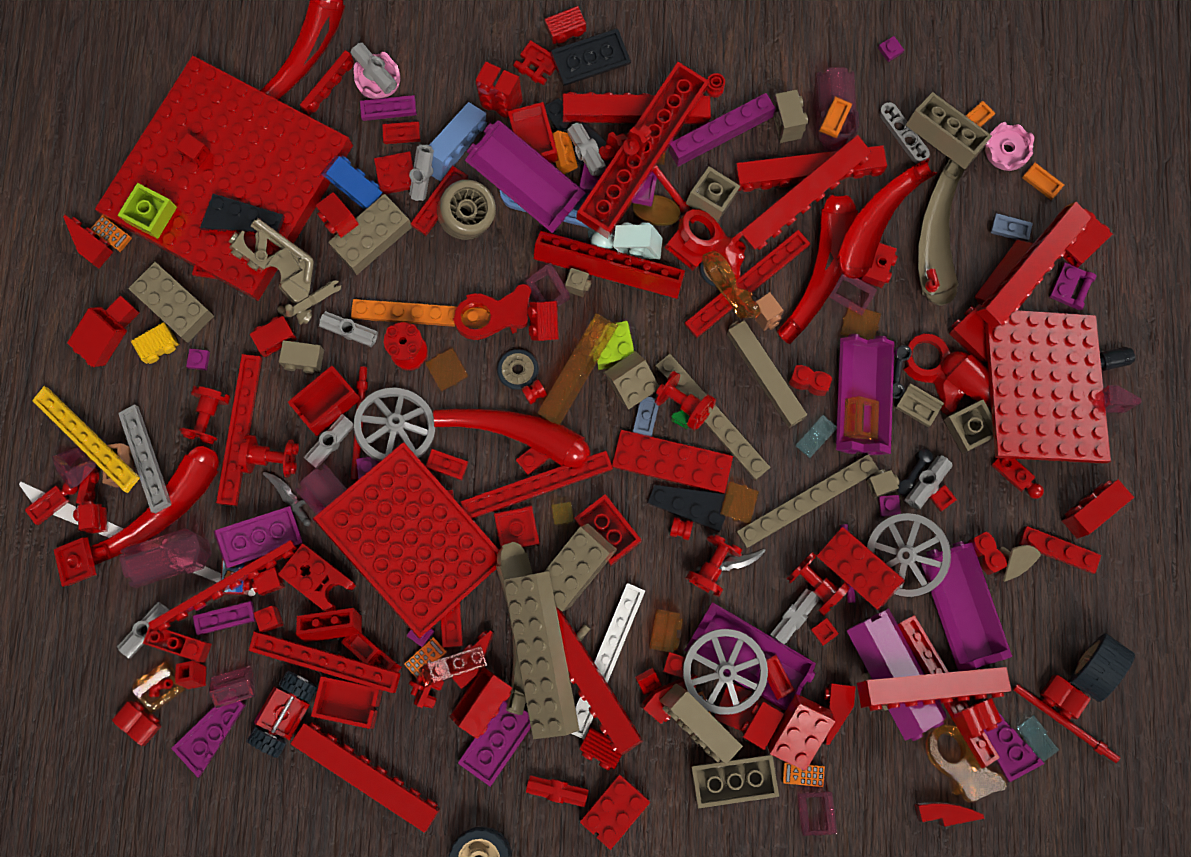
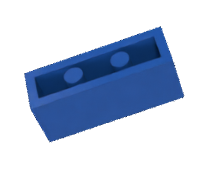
[321,156,383,210]

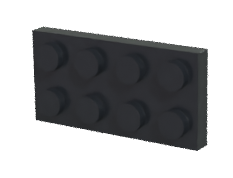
[550,28,631,86]

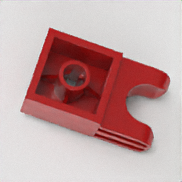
[278,543,357,612]

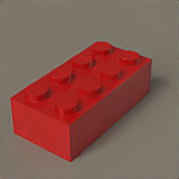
[817,527,905,610]

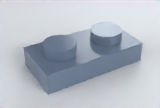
[990,213,1033,242]
[633,397,659,437]

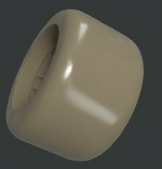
[437,179,496,240]

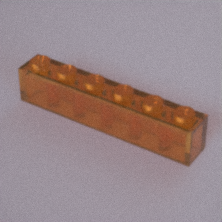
[538,313,618,424]

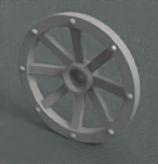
[354,388,435,462]
[867,513,951,597]
[683,629,768,714]

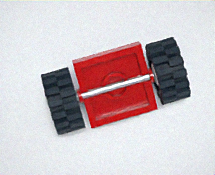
[246,671,318,758]

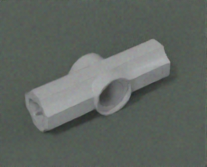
[351,43,397,94]
[567,123,607,176]
[409,145,434,201]
[319,311,378,347]
[304,414,354,468]
[905,455,953,510]
[770,589,820,644]
[117,602,169,658]

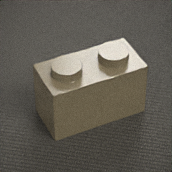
[279,341,324,374]

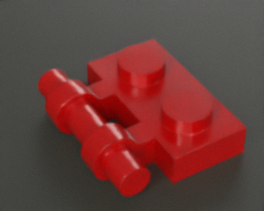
[513,40,556,85]

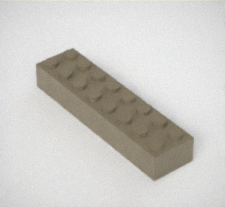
[504,571,579,739]

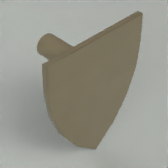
[999,545,1041,582]

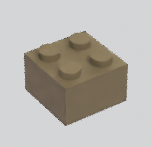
[773,90,808,143]
[686,167,740,223]
[604,351,659,409]
[944,400,994,454]

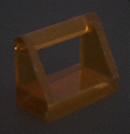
[844,396,879,440]
[132,661,185,713]

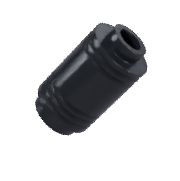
[1100,347,1135,371]

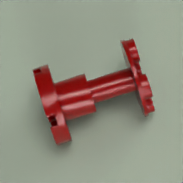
[384,322,428,371]
[655,371,716,431]
[179,386,231,445]
[238,434,299,478]
[685,535,742,597]
[787,552,851,616]

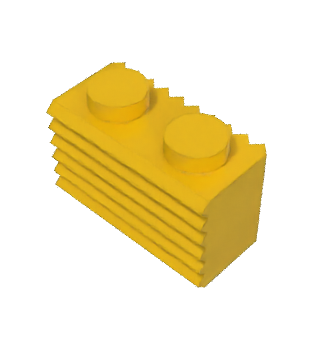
[131,322,179,364]

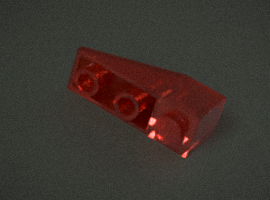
[420,646,487,687]

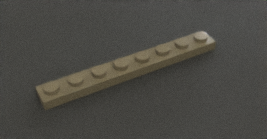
[655,354,771,481]
[736,454,879,549]

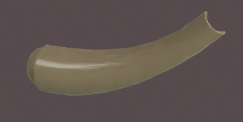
[918,159,965,306]
[495,542,532,715]

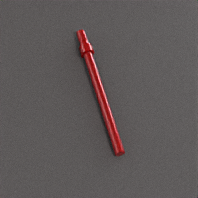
[625,133,696,224]
[351,367,368,480]
[1013,684,1120,763]

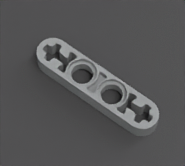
[879,103,930,164]

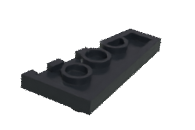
[545,98,606,168]
[200,194,285,233]
[648,485,734,532]

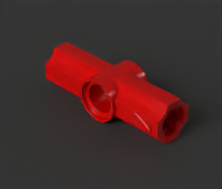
[526,775,589,807]

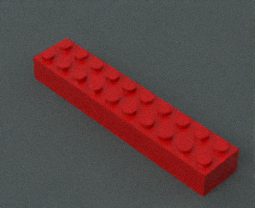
[576,62,710,239]

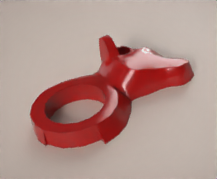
[679,209,746,282]
[453,284,531,340]
[903,334,965,415]

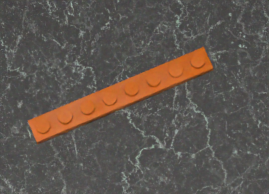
[351,299,491,328]

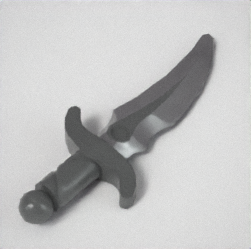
[263,472,311,526]
[696,549,765,581]

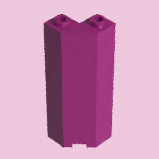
[465,120,585,233]
[836,334,894,455]
[921,541,1012,671]
[684,602,816,711]
[847,608,947,741]

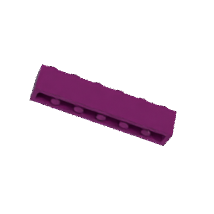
[669,93,775,167]

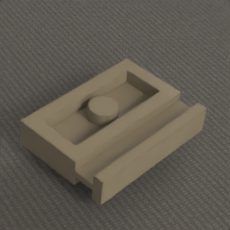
[896,383,944,428]

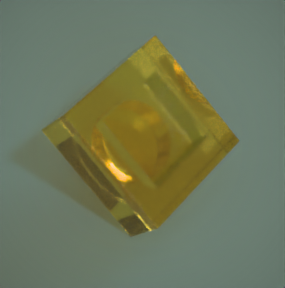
[552,502,574,525]

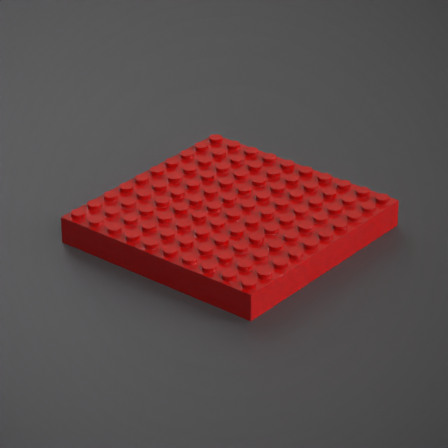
[95,55,353,301]

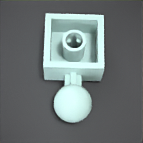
[591,223,662,259]

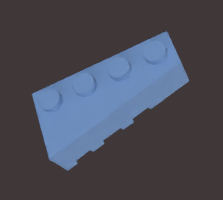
[429,102,487,182]

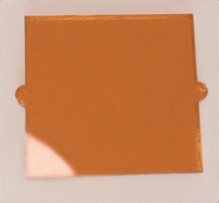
[840,304,881,340]
[425,348,469,392]
[720,482,759,524]

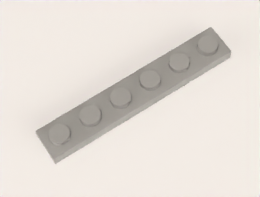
[118,404,172,514]

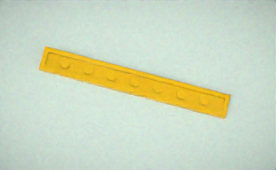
[32,386,140,493]

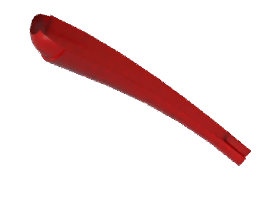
[261,0,345,100]
[836,158,937,279]
[777,195,858,344]
[942,351,991,408]
[433,409,590,467]
[90,446,219,565]

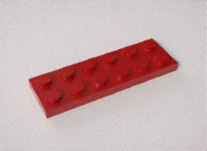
[612,430,733,494]

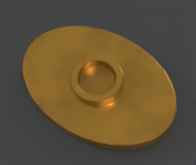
[633,195,680,226]

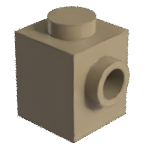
[565,268,591,297]
[867,469,899,499]

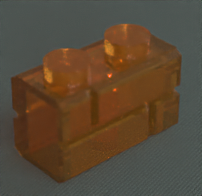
[649,609,683,653]

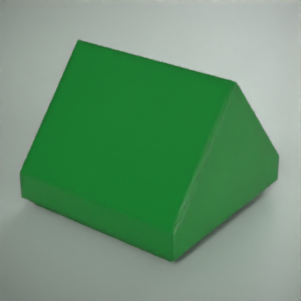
[671,411,689,429]

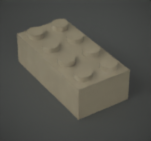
[906,92,992,169]
[328,194,412,275]
[128,262,214,343]
[544,524,617,612]
[660,684,743,764]
[691,754,779,808]

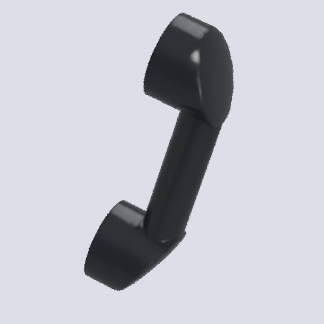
[893,345,912,398]
[896,449,933,497]

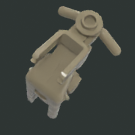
[228,218,341,325]

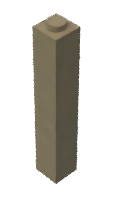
[727,320,807,428]

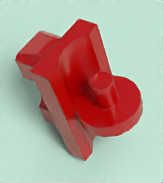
[623,124,652,156]
[599,132,627,161]
[409,670,444,708]

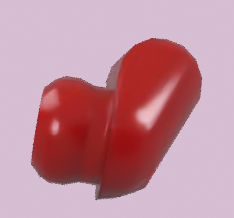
[925,269,940,293]
[148,679,173,697]

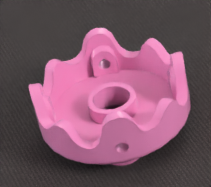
[354,52,400,99]
[985,122,1034,171]

